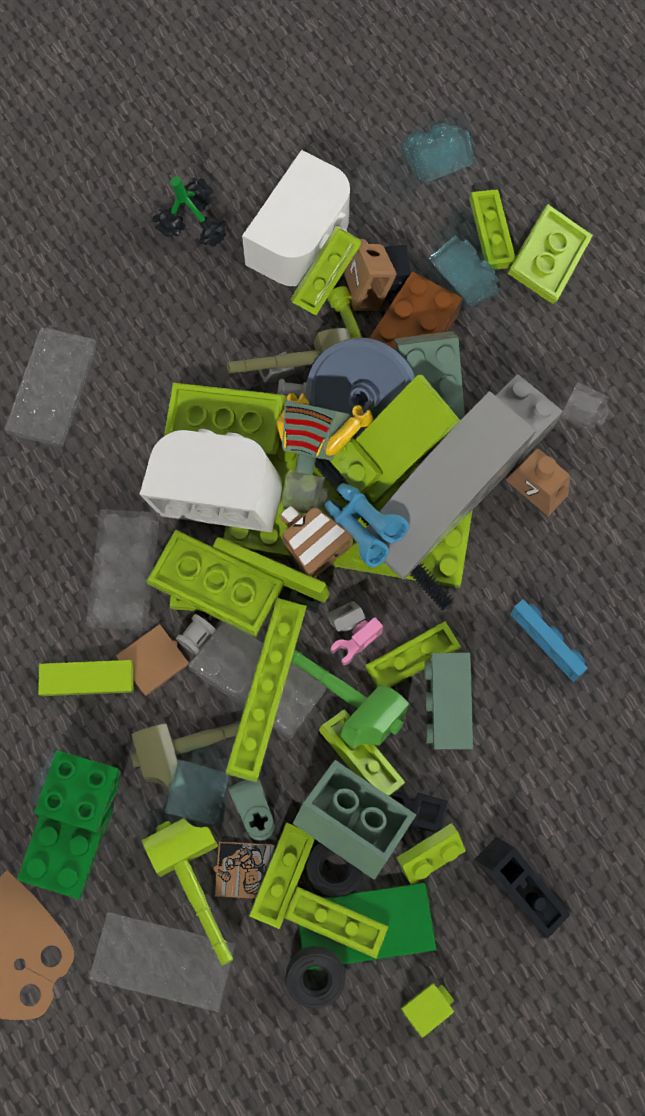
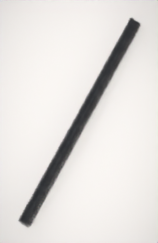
[249,382,454,610]

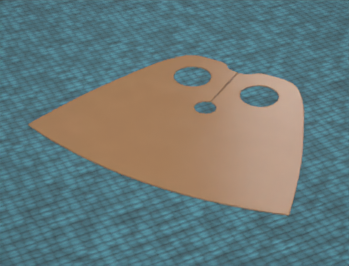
[0,870,74,1020]

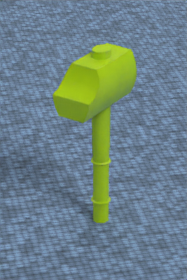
[141,818,233,966]

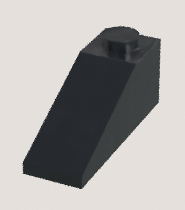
[474,837,570,938]

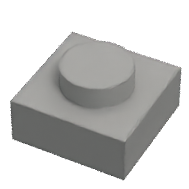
[326,601,366,631]

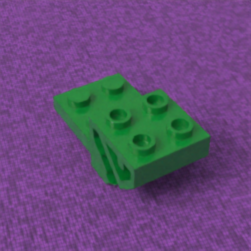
[17,750,121,900]

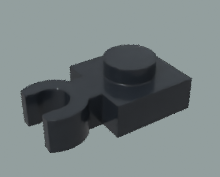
[393,791,449,833]

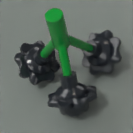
[152,176,227,247]

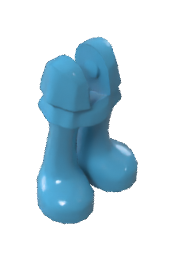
[324,483,409,567]

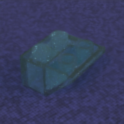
[399,122,476,183]
[429,235,500,307]

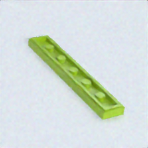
[226,598,307,782]

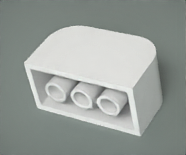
[242,150,350,286]
[140,429,282,532]

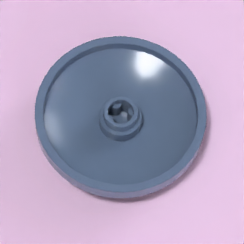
[306,338,415,439]

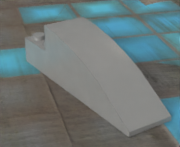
[366,374,563,580]

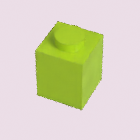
[400,983,454,1038]

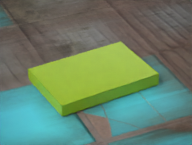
[507,204,593,304]

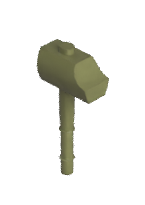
[227,328,351,373]
[130,721,275,793]

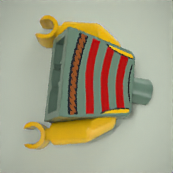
[276,393,373,475]

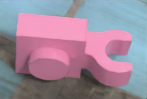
[331,617,383,665]

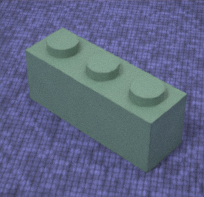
[424,653,473,750]

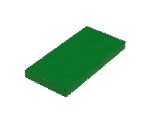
[299,883,436,970]

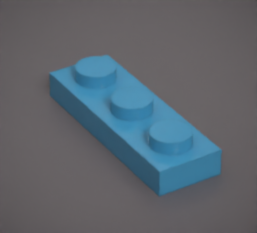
[510,599,588,682]

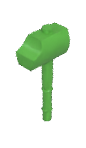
[291,650,409,748]

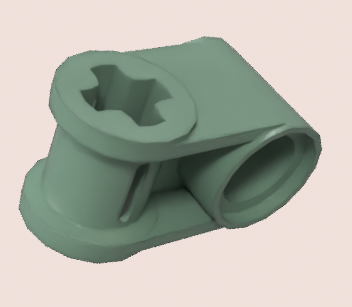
[227,778,275,841]

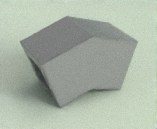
[258,351,295,383]

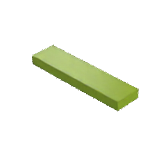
[213,537,330,603]

